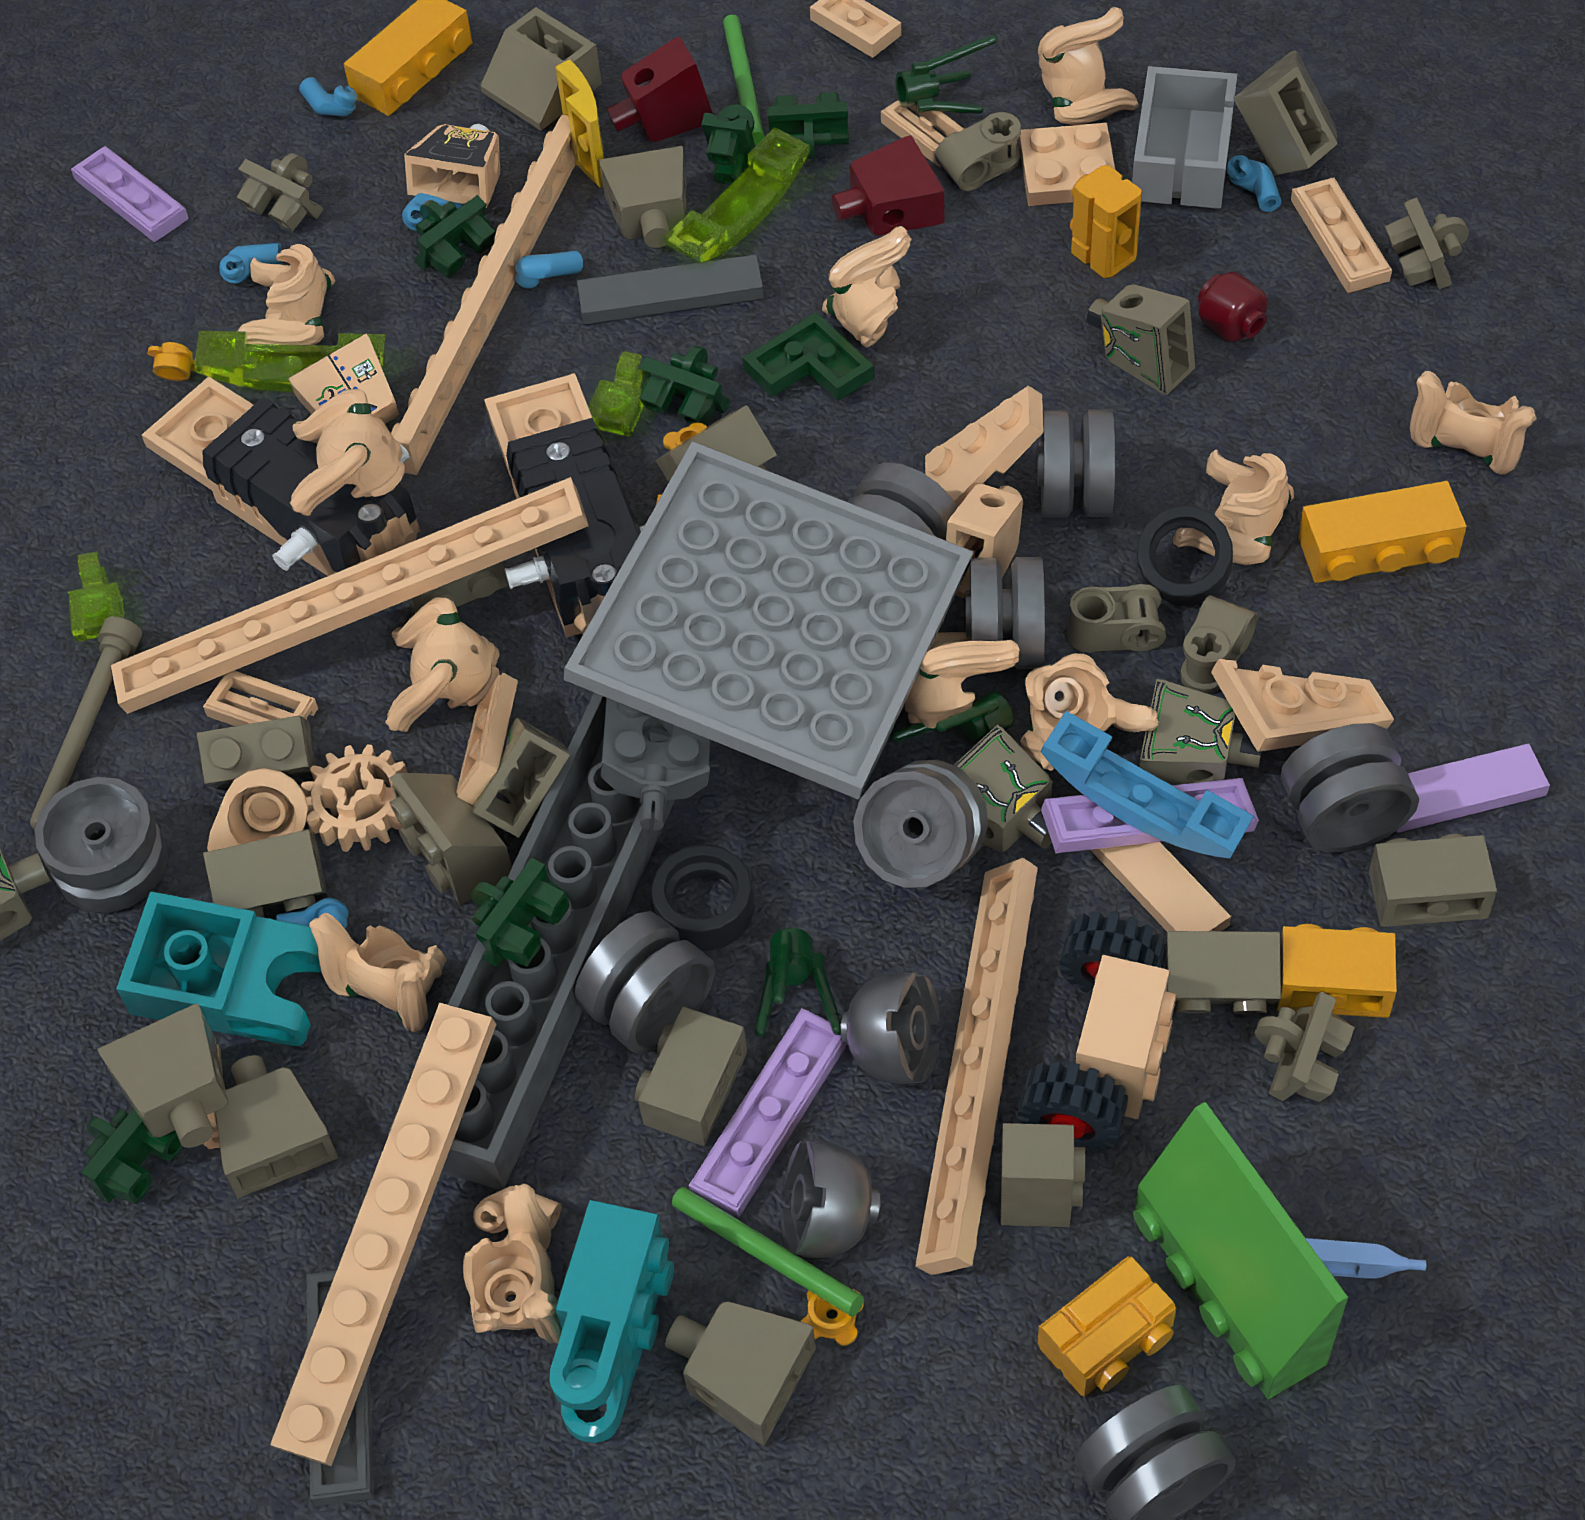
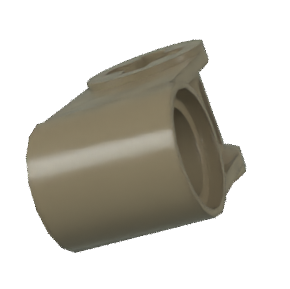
[935,112,1021,191]
[1066,584,1166,653]
[1180,595,1258,694]

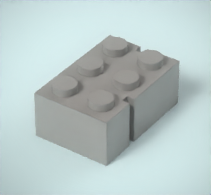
[1132,66,1237,209]

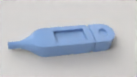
[1306,1238,1426,1279]

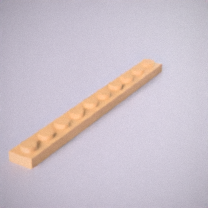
[391,114,576,475]
[111,477,589,714]

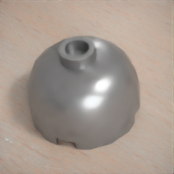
[841,972,940,1084]
[781,1141,880,1258]

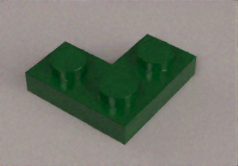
[742,312,875,401]

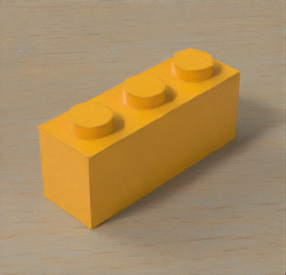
[343,0,473,116]
[1298,481,1467,583]

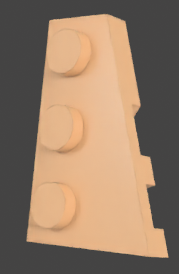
[925,386,1044,508]
[1211,659,1394,752]

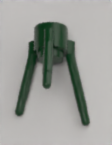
[896,35,997,114]
[892,692,1014,742]
[755,928,841,1037]

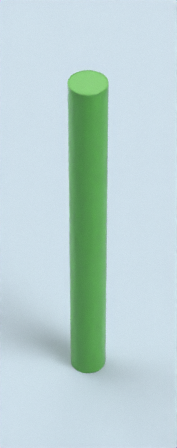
[723,15,765,145]
[672,1187,864,1317]

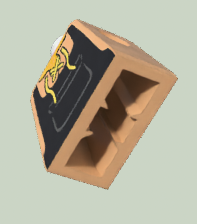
[404,124,501,208]

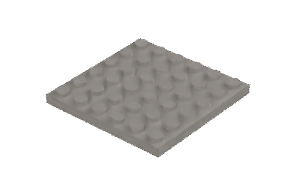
[564,441,973,800]

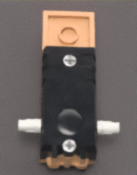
[484,373,645,638]
[142,377,420,576]

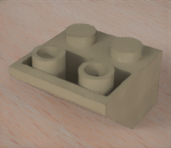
[480,7,602,131]
[1233,50,1338,176]
[389,772,512,906]

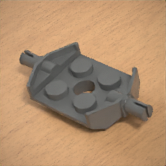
[601,698,710,831]

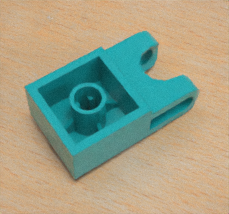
[116,891,322,1046]
[549,1200,674,1443]

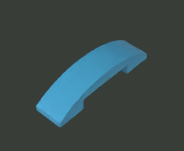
[1040,711,1254,858]

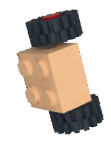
[1017,911,1176,1153]

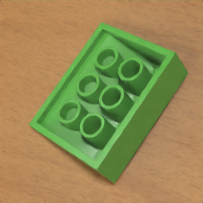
[1133,1102,1348,1400]

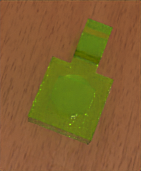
[588,351,644,437]
[68,552,124,642]

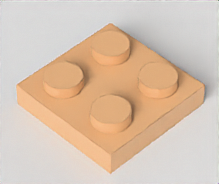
[1019,123,1115,206]

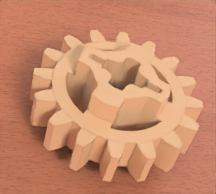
[301,744,407,852]

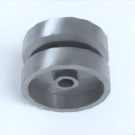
[1037,409,1115,518]
[848,462,957,541]
[965,557,1045,669]
[1280,723,1420,853]
[853,760,988,888]
[34,777,169,913]
[574,911,715,1055]
[1075,1384,1237,1520]

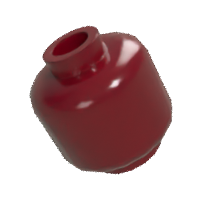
[1197,271,1268,342]

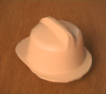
[207,768,308,851]

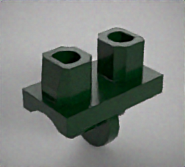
[768,92,849,159]
[701,104,759,186]
[414,195,496,278]
[639,345,731,425]
[471,858,570,967]
[81,1108,183,1204]

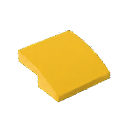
[555,59,605,188]

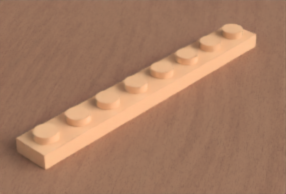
[915,858,1038,1275]
[270,1003,497,1466]

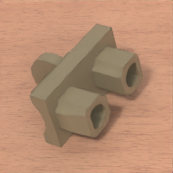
[236,153,323,232]
[1385,197,1469,290]
[1255,991,1355,1102]

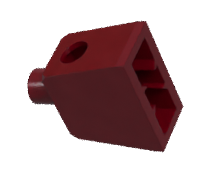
[606,36,713,142]
[832,135,945,236]

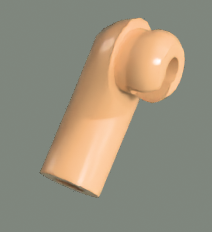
[473,1186,562,1233]

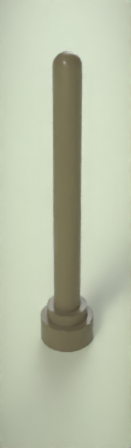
[30,617,142,829]

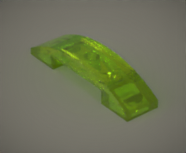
[664,127,810,263]
[194,331,386,392]

